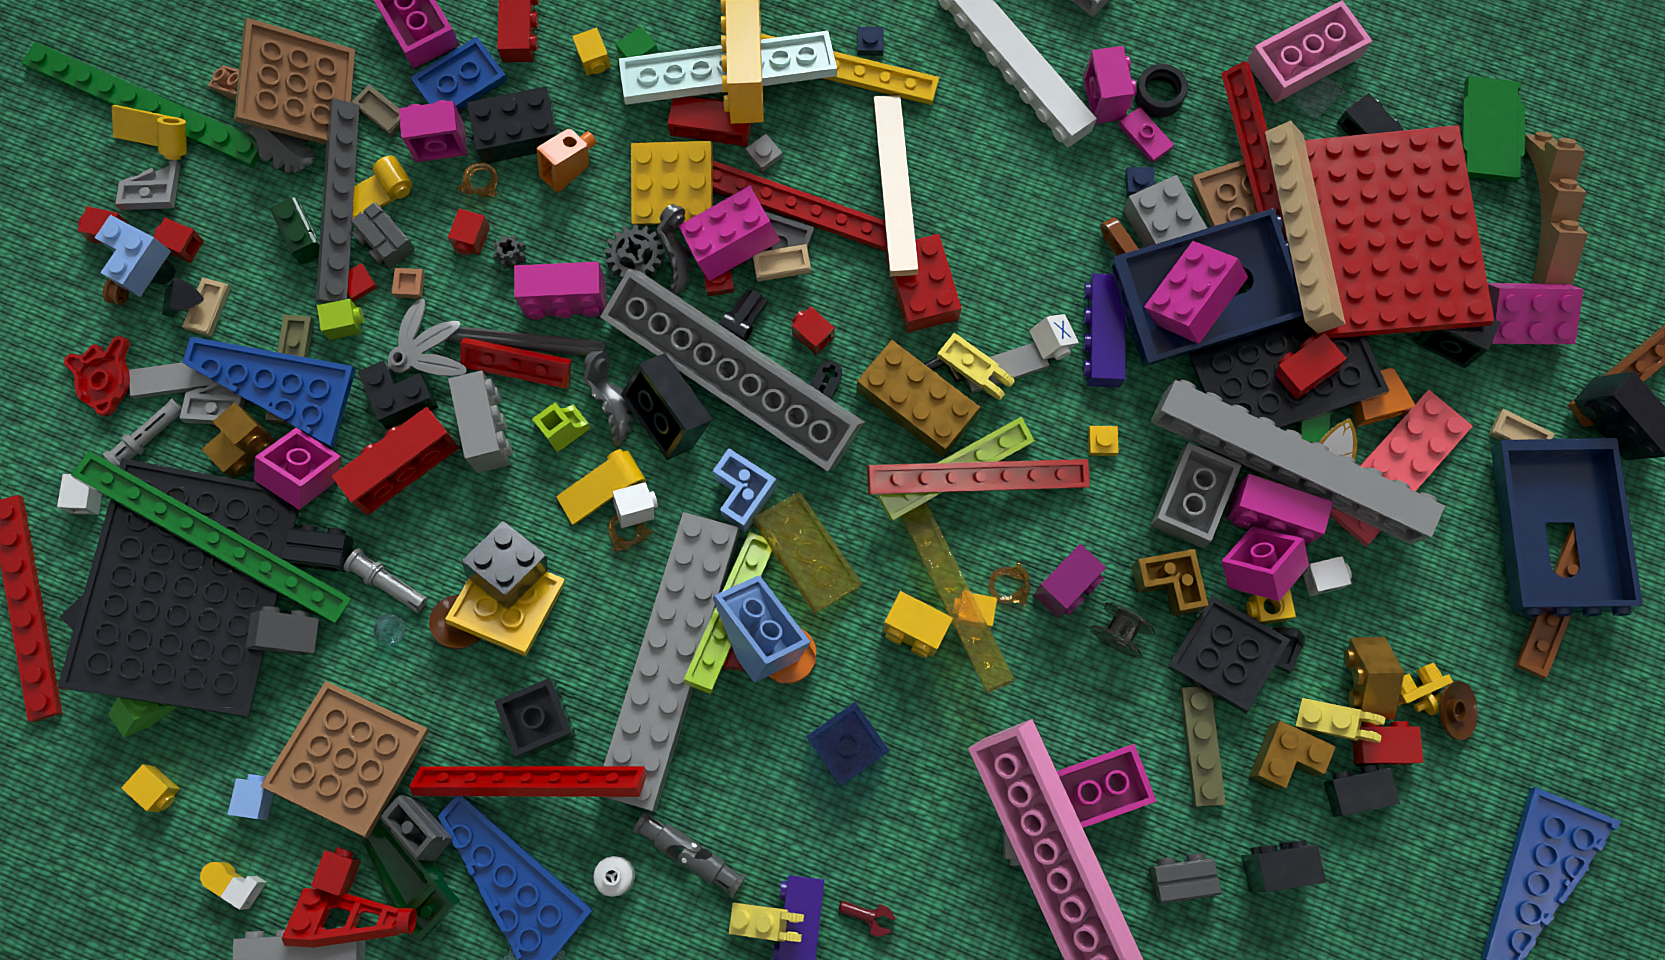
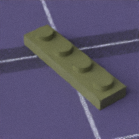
[265,315,314,424]
[1180,687,1226,807]

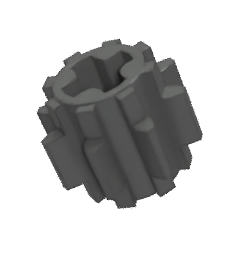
[492,235,527,269]

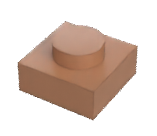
[392,268,425,299]

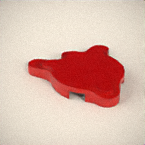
[64,336,130,417]

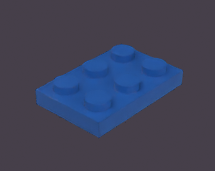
[410,37,507,110]

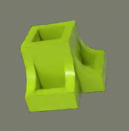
[532,402,591,452]

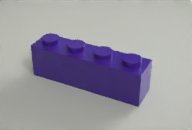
[1083,273,1126,388]
[772,875,824,960]

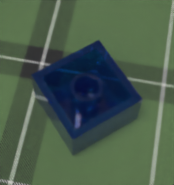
[806,702,889,788]

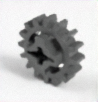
[605,224,665,280]

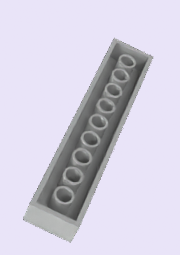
[600,270,865,471]
[1150,380,1445,544]
[604,512,740,812]

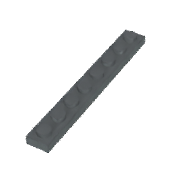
[316,98,360,304]

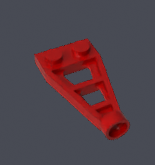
[281,888,417,948]

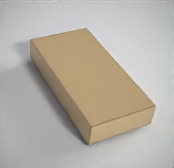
[753,244,811,282]
[182,277,231,337]
[1489,409,1555,440]

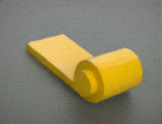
[112,105,187,160]
[352,155,412,219]
[556,449,646,525]

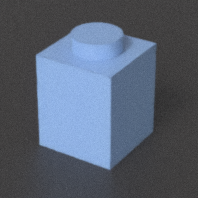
[228,774,274,820]

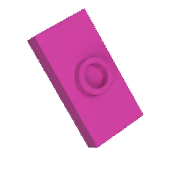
[1118,107,1174,163]

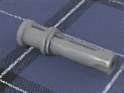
[103,399,182,467]
[344,548,428,613]

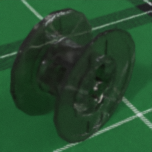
[1089,602,1156,659]

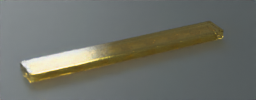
[901,502,1014,694]

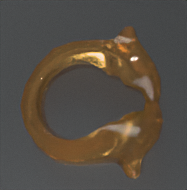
[457,162,498,197]
[608,513,653,551]
[989,562,1031,605]

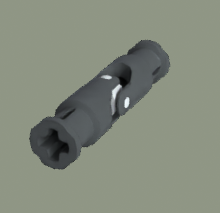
[632,810,747,898]

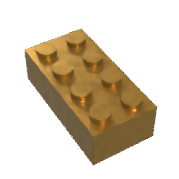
[856,340,980,458]

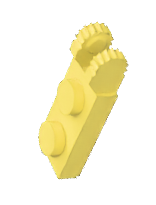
[937,333,1015,400]
[1296,698,1386,743]
[729,903,804,942]

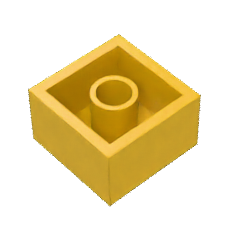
[882,591,953,658]

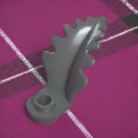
[239,122,315,173]
[656,204,693,296]
[583,351,635,447]

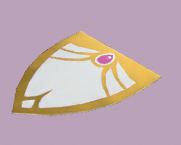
[1319,418,1357,460]

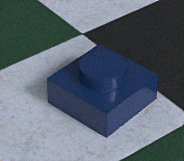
[857,27,884,56]
[1125,167,1155,196]

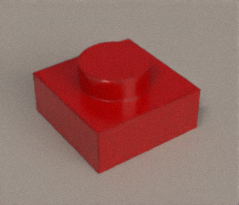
[704,269,734,297]

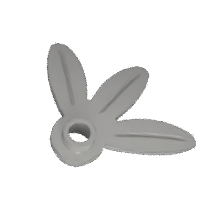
[388,299,466,376]

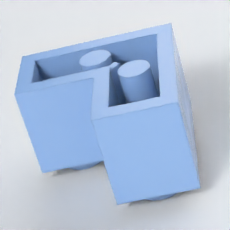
[95,215,171,297]
[713,449,777,533]

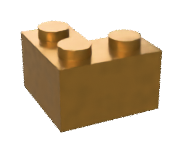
[202,402,276,479]
[1132,549,1209,616]
[1343,637,1405,719]
[1249,721,1335,790]

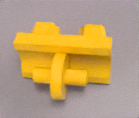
[1397,663,1453,715]

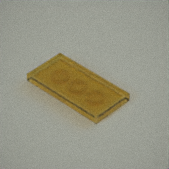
[752,492,862,614]

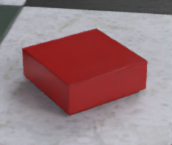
[347,263,378,301]

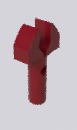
[838,901,895,937]

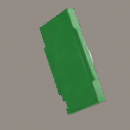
[1462,76,1525,182]

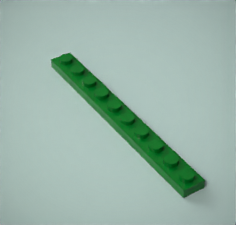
[21,42,260,168]
[71,451,352,625]

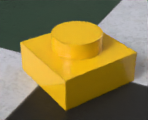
[1088,426,1119,456]

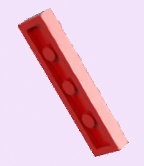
[460,338,572,389]

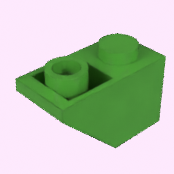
[108,698,177,738]

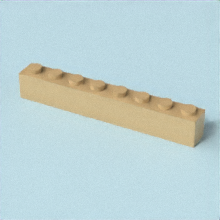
[1265,121,1345,334]

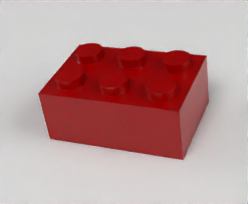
[885,234,962,333]

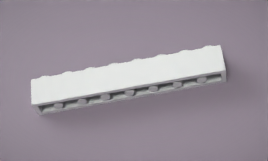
[938,0,1097,148]

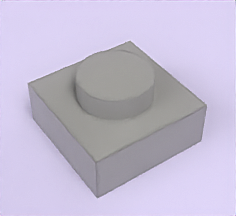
[745,134,783,172]

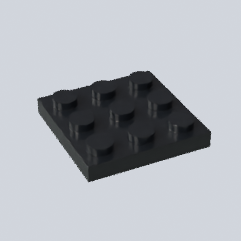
[1168,595,1290,714]

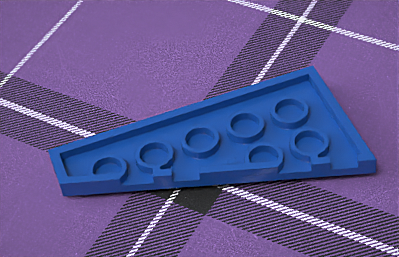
[182,337,356,449]
[1481,787,1621,960]
[438,796,594,960]

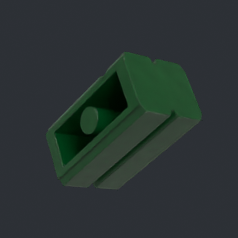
[270,197,320,265]

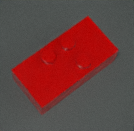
[332,407,460,515]

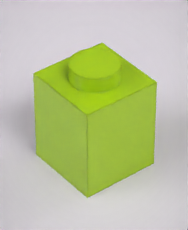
[317,299,364,340]

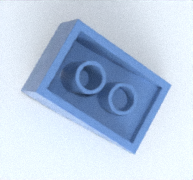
[713,575,810,683]

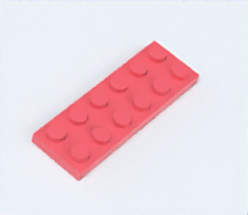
[1329,390,1472,546]

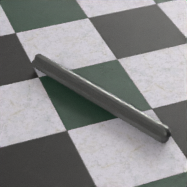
[445,326,606,356]

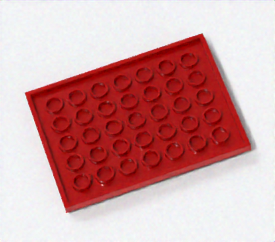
[1305,125,1494,339]

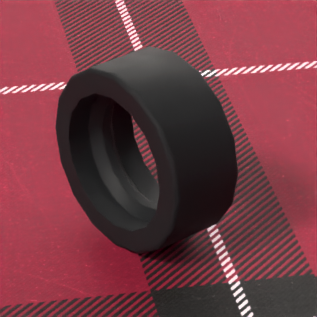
[1134,64,1188,118]

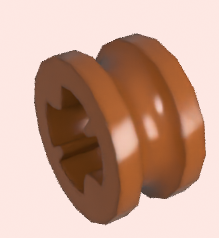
[103,279,129,305]

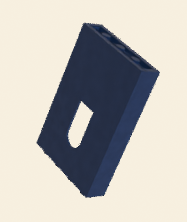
[1109,208,1304,367]
[1491,438,1643,617]

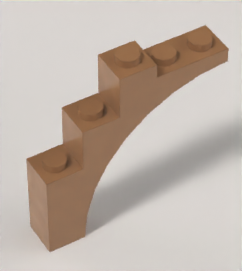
[1525,132,1588,285]

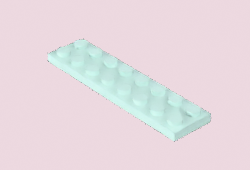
[619,31,837,105]

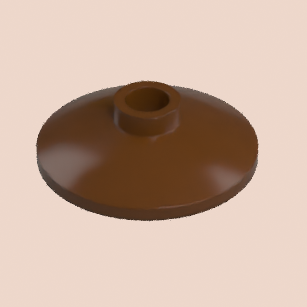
[429,595,481,649]
[1439,681,1478,740]

